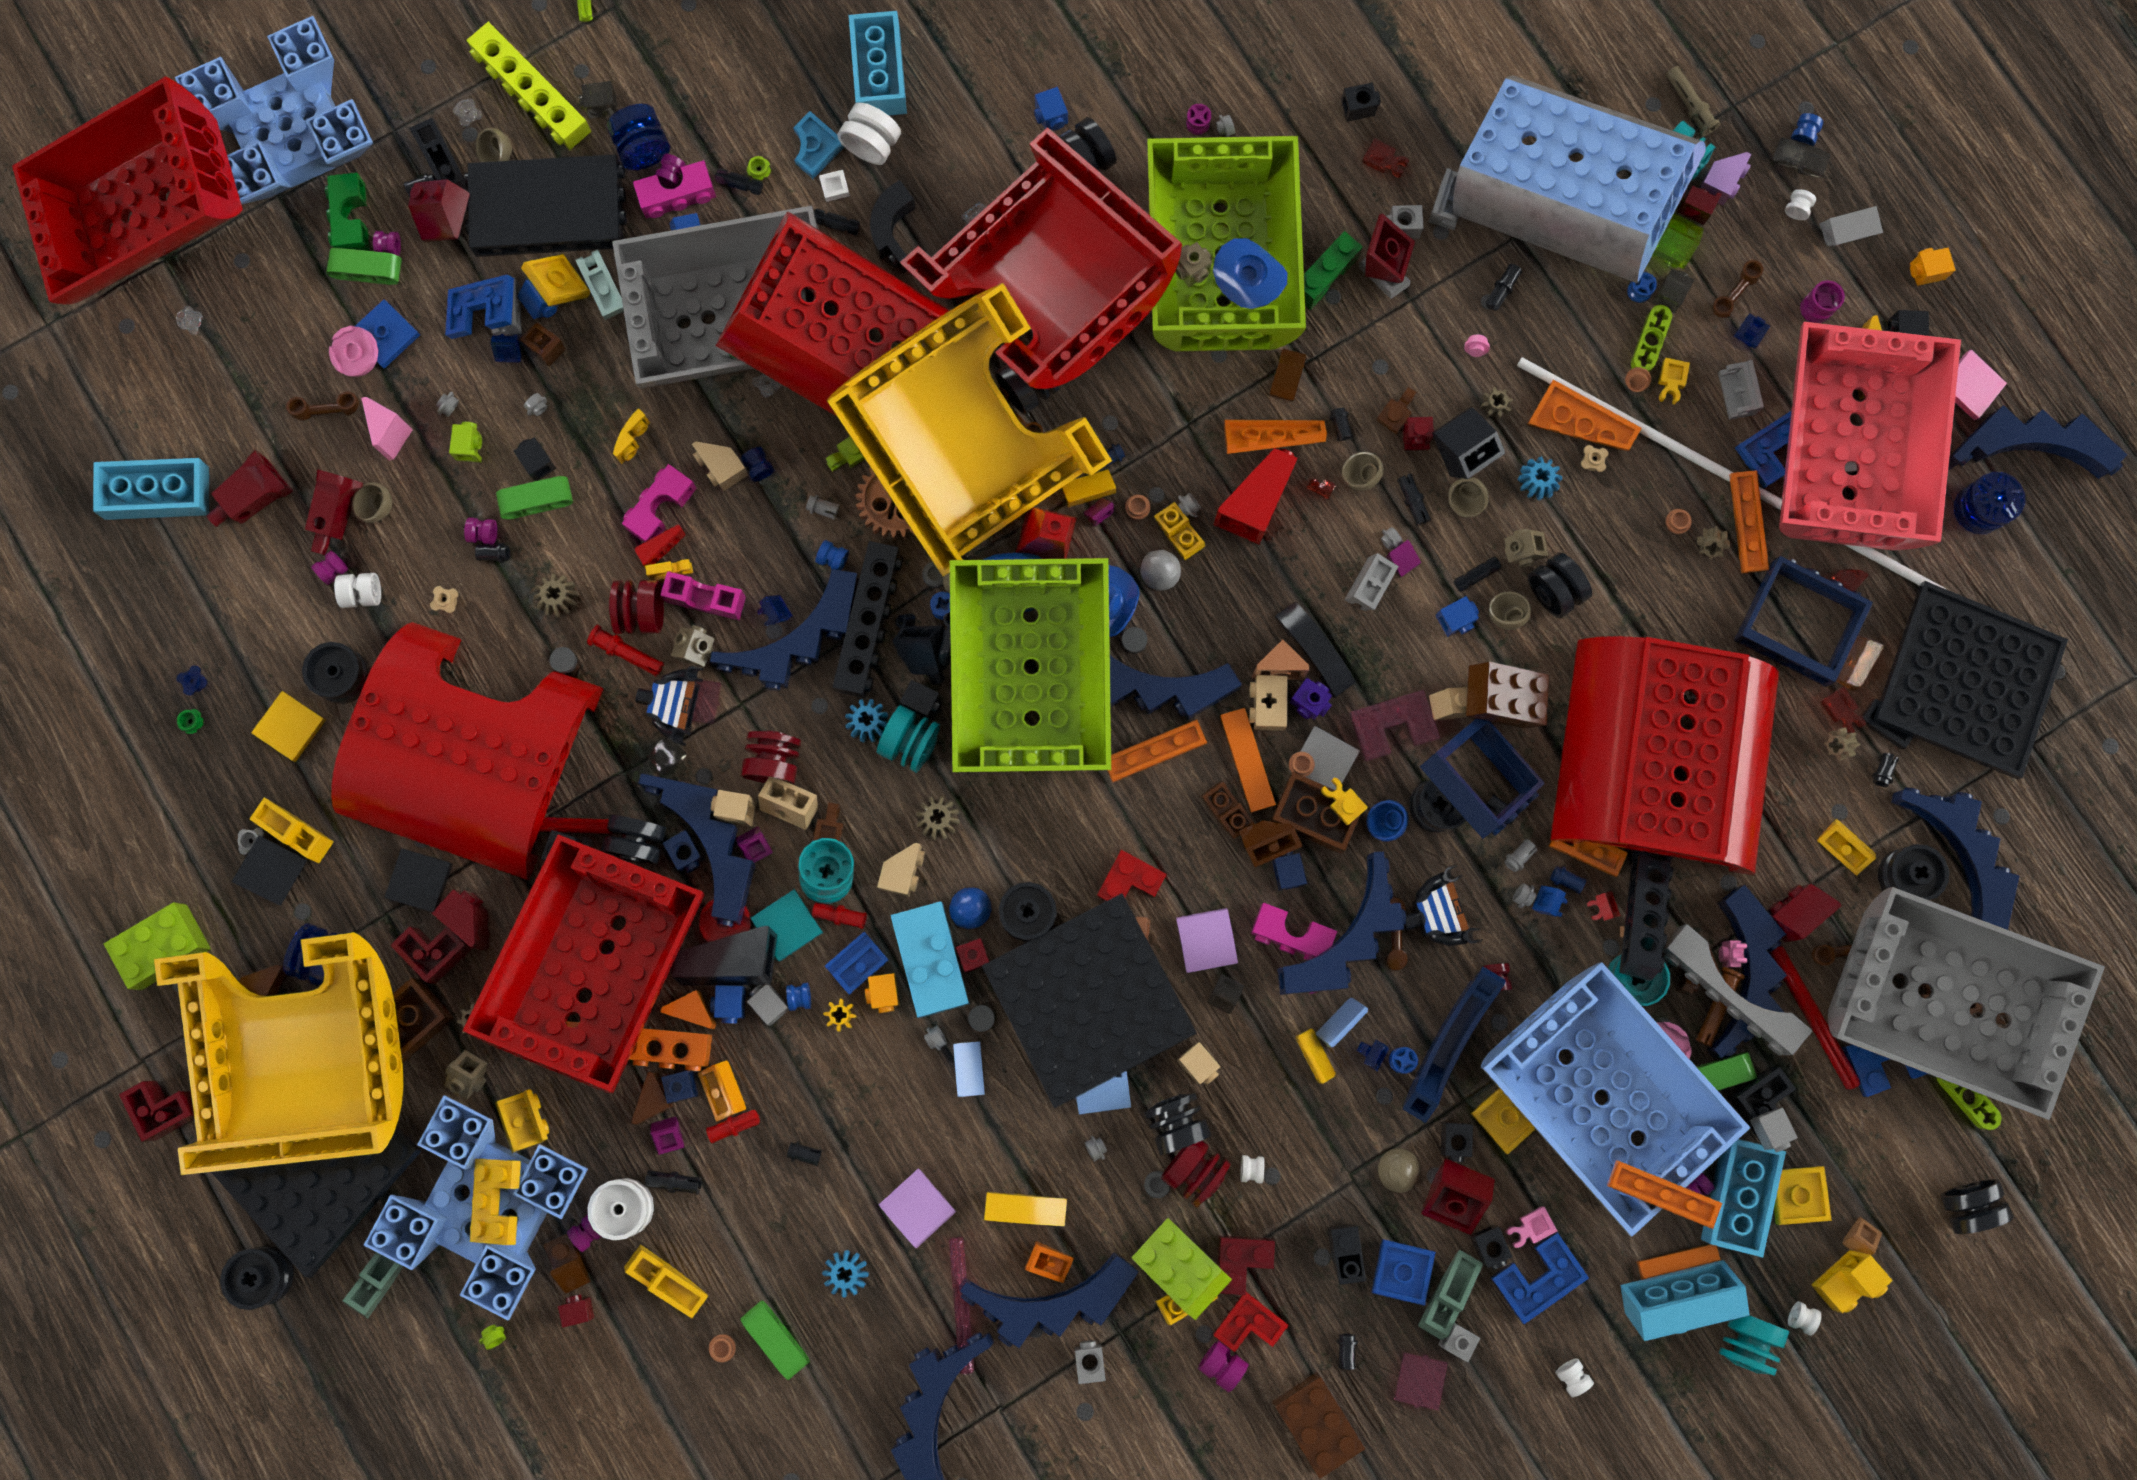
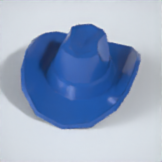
[1213,238,1288,309]
[1108,565,1139,637]

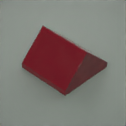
[1365,213,1415,283]

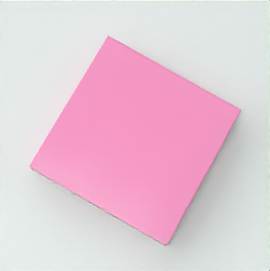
[1955,350,2007,420]

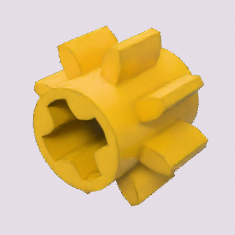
[823,998,857,1032]

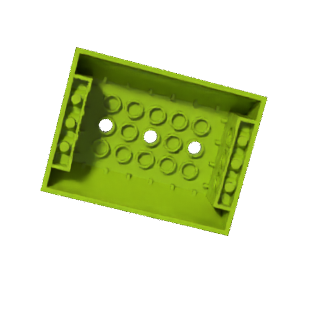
[1147,136,1306,351]
[950,558,1111,772]

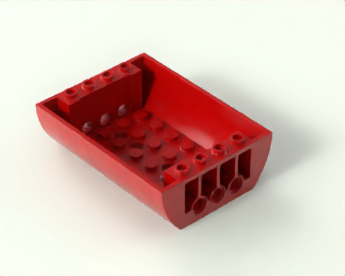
[12,76,243,305]
[715,211,950,416]
[462,834,704,1094]

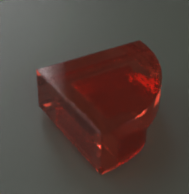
[1306,478,1336,499]
[1831,569,1869,591]

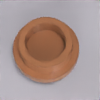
[1625,367,1651,392]
[1125,495,1150,520]
[1665,509,1692,534]
[1289,752,1315,777]
[709,1334,736,1362]

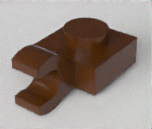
[1376,387,1417,434]
[813,802,844,842]

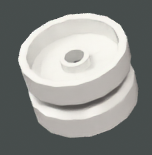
[837,103,901,165]
[587,1178,654,1240]

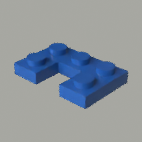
[445,274,514,339]
[1735,410,1792,488]
[1842,1044,1928,1097]
[1490,1232,1589,1324]

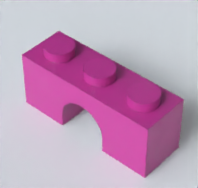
[633,160,716,219]
[622,464,697,542]
[660,571,746,621]
[1250,903,1337,961]

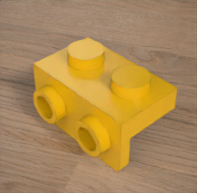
[495,1089,549,1153]

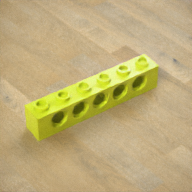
[466,21,592,150]

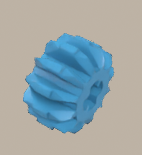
[1518,456,1562,501]
[845,699,889,743]
[822,1250,869,1297]

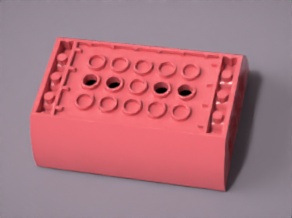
[1779,322,1961,550]

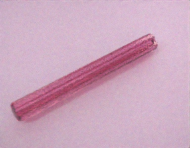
[949,1237,974,1374]

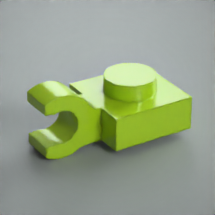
[826,437,865,472]

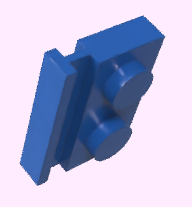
[825,932,890,995]

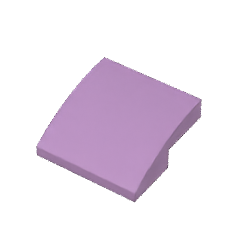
[1176,908,1238,973]
[879,1168,956,1248]

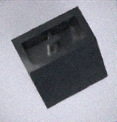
[1432,407,1505,479]

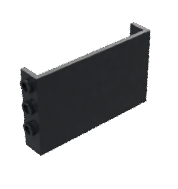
[464,154,627,257]

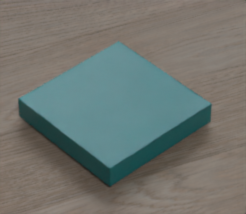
[751,889,823,962]

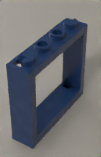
[1734,556,1873,687]
[1420,718,1545,839]

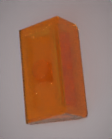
[1836,635,1885,691]

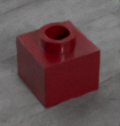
[558,1294,595,1328]

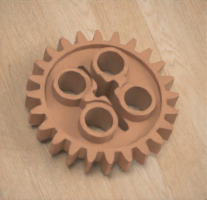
[855,467,915,540]

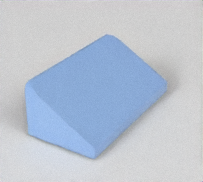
[1316,998,1368,1048]
[953,1042,985,1097]

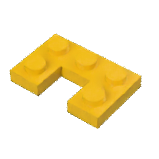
[470,1158,521,1245]

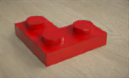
[1097,850,1167,901]
[1213,1292,1289,1352]

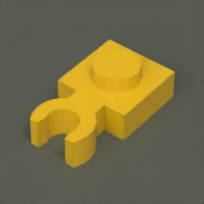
[1658,357,1690,405]
[645,559,693,583]
[1321,777,1368,826]

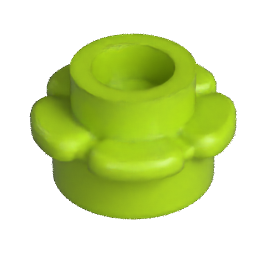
[747,156,771,180]
[479,1324,506,1350]

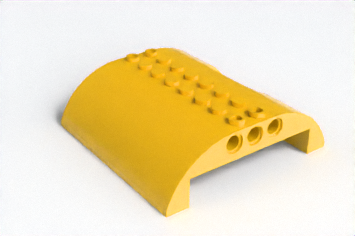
[827,283,1112,577]
[154,932,403,1175]

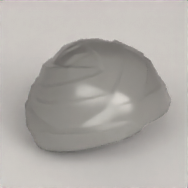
[1140,550,1181,591]

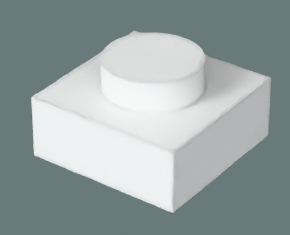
[819,170,850,202]

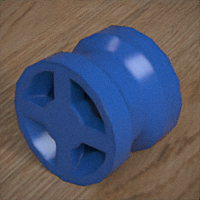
[1627,272,1657,303]
[930,591,950,620]
[786,983,812,1011]
[1388,1047,1418,1074]

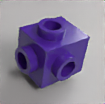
[1289,678,1332,720]

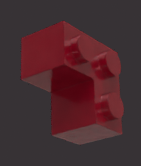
[390,927,472,984]
[119,1081,194,1142]
[1217,1235,1275,1295]

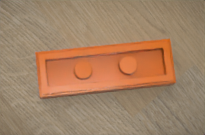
[1637,1244,1721,1280]

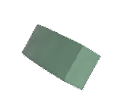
[1418,1250,1483,1340]
[343,1252,403,1319]

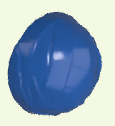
[1366,800,1409,842]
[949,888,991,929]

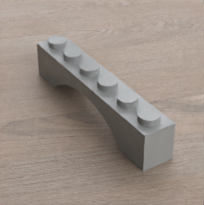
[1662,924,1813,1056]

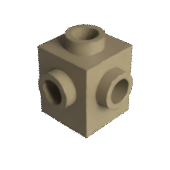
[1175,242,1212,287]
[1504,529,1548,567]
[670,625,715,667]
[444,1050,487,1099]

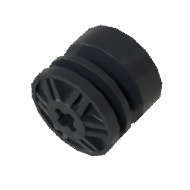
[994,364,1060,415]
[1409,779,1467,833]
[1144,1092,1212,1156]

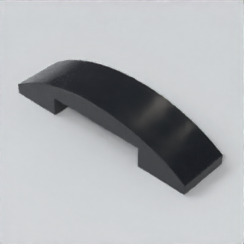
[1275,602,1356,698]

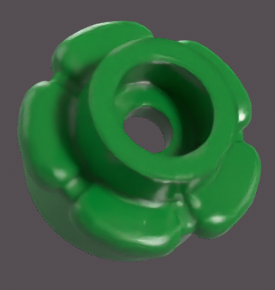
[177,709,204,734]

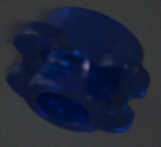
[177,665,208,696]

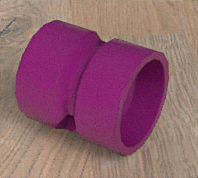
[1800,280,1845,323]
[1197,1340,1249,1393]

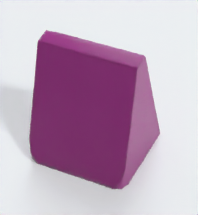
[1083,498,1114,527]
[1386,540,1421,578]
[736,826,773,863]
[650,1116,684,1155]

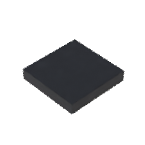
[232,835,308,906]
[384,848,453,912]

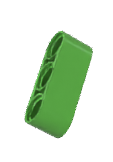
[326,248,402,285]
[496,476,573,519]
[1697,1052,1757,1091]
[740,1300,810,1380]

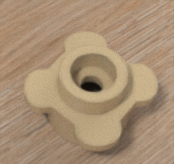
[1581,445,1608,472]
[430,586,459,613]

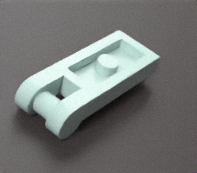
[576,249,624,320]

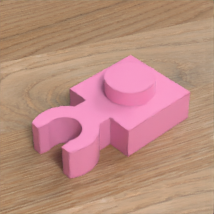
[1719,940,1747,969]
[1505,1206,1557,1248]

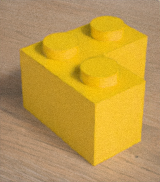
[1811,1250,1893,1313]

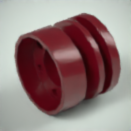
[609,580,664,634]
[740,730,801,785]
[1160,1140,1231,1208]

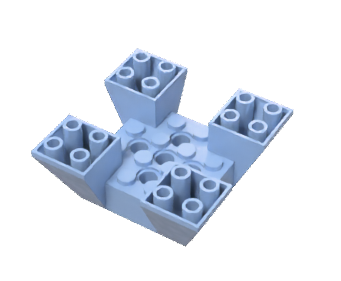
[175,16,374,205]
[364,1095,588,1320]

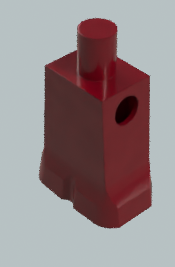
[206,450,293,527]
[305,469,363,555]

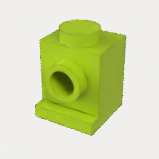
[449,422,482,462]

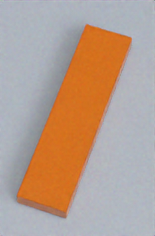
[1729,470,1769,574]
[1220,708,1276,813]
[1107,720,1207,783]
[1607,1160,1722,1229]

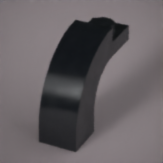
[870,180,915,274]

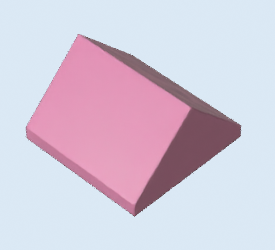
[361,397,413,461]

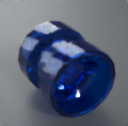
[741,447,775,482]

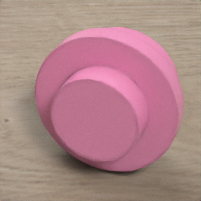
[1464,335,1490,357]

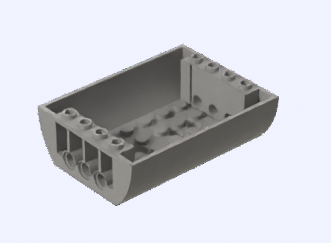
[612,206,834,389]
[1828,887,2105,1120]

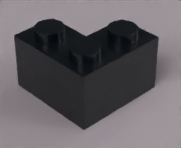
[1728,1067,1796,1141]

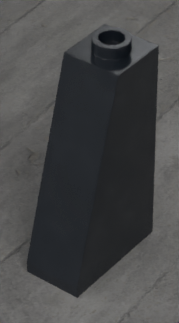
[671,926,777,986]

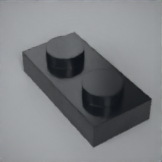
[1859,698,1913,749]

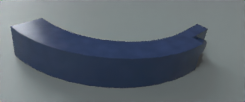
[1402,966,1506,1123]

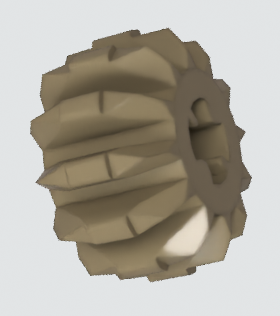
[533,574,579,618]
[916,796,960,840]

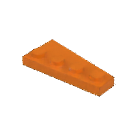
[1527,380,1642,451]
[1224,420,1327,454]

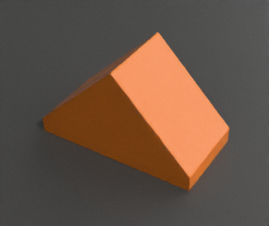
[661,990,716,1029]
[1025,1241,1074,1283]

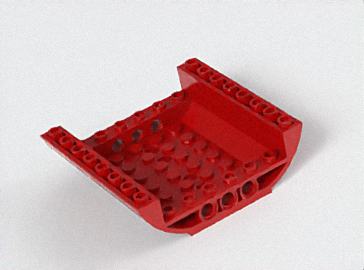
[1550,636,1779,876]

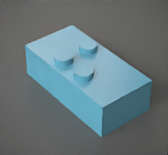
[849,11,907,115]
[93,458,209,520]
[890,901,970,1018]
[1701,1139,1786,1257]
[1620,1260,1749,1341]

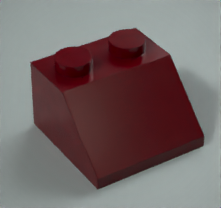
[408,179,470,242]
[1768,884,1842,942]
[432,889,489,951]
[1421,1158,1495,1235]

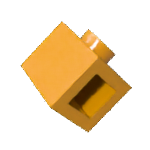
[1910,247,1956,286]
[865,973,900,1013]

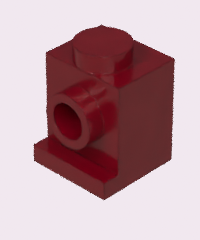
[1678,186,1722,225]
[1403,417,1434,451]

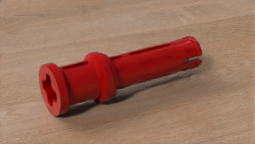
[587,624,664,677]

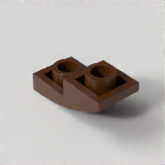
[1201,781,1254,839]

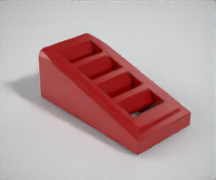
[634,524,686,567]

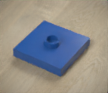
[354,299,420,369]
[1371,1239,1436,1306]

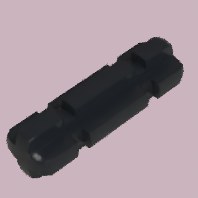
[715,168,763,195]
[814,208,860,235]
[1454,557,1501,592]

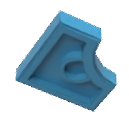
[793,111,844,179]

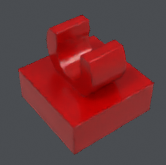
[1587,891,1621,921]

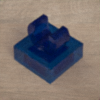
[1734,313,1771,349]
[490,334,522,363]
[757,595,793,626]
[1356,1040,1389,1072]

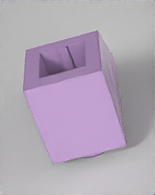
[1699,152,1751,205]

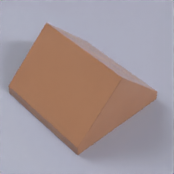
[1252,640,1309,680]

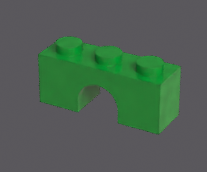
[325,172,370,251]
[1304,231,1363,310]

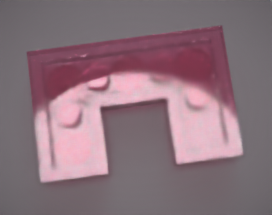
[1349,690,1440,762]

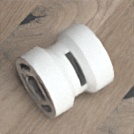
[1555,1358,1594,1397]

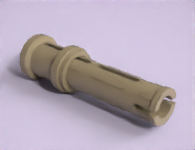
[1665,66,1721,137]

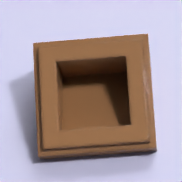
[1842,1217,1882,1255]

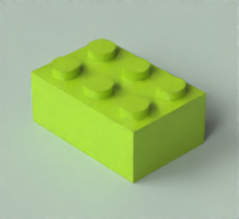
[104,902,211,990]
[1131,1218,1232,1320]

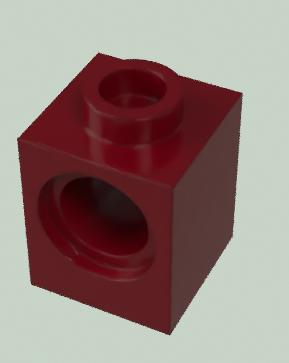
[956,938,989,973]

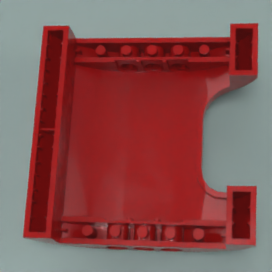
[900,127,1182,389]
[331,622,604,880]

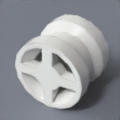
[1785,190,1816,220]
[1240,1155,1264,1184]
[1788,1301,1821,1336]

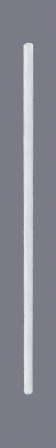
[1517,357,1946,589]

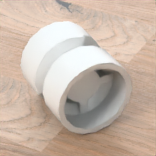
[334,572,381,608]

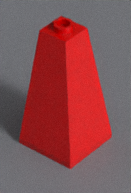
[1214,448,1298,545]
[1016,507,1077,559]

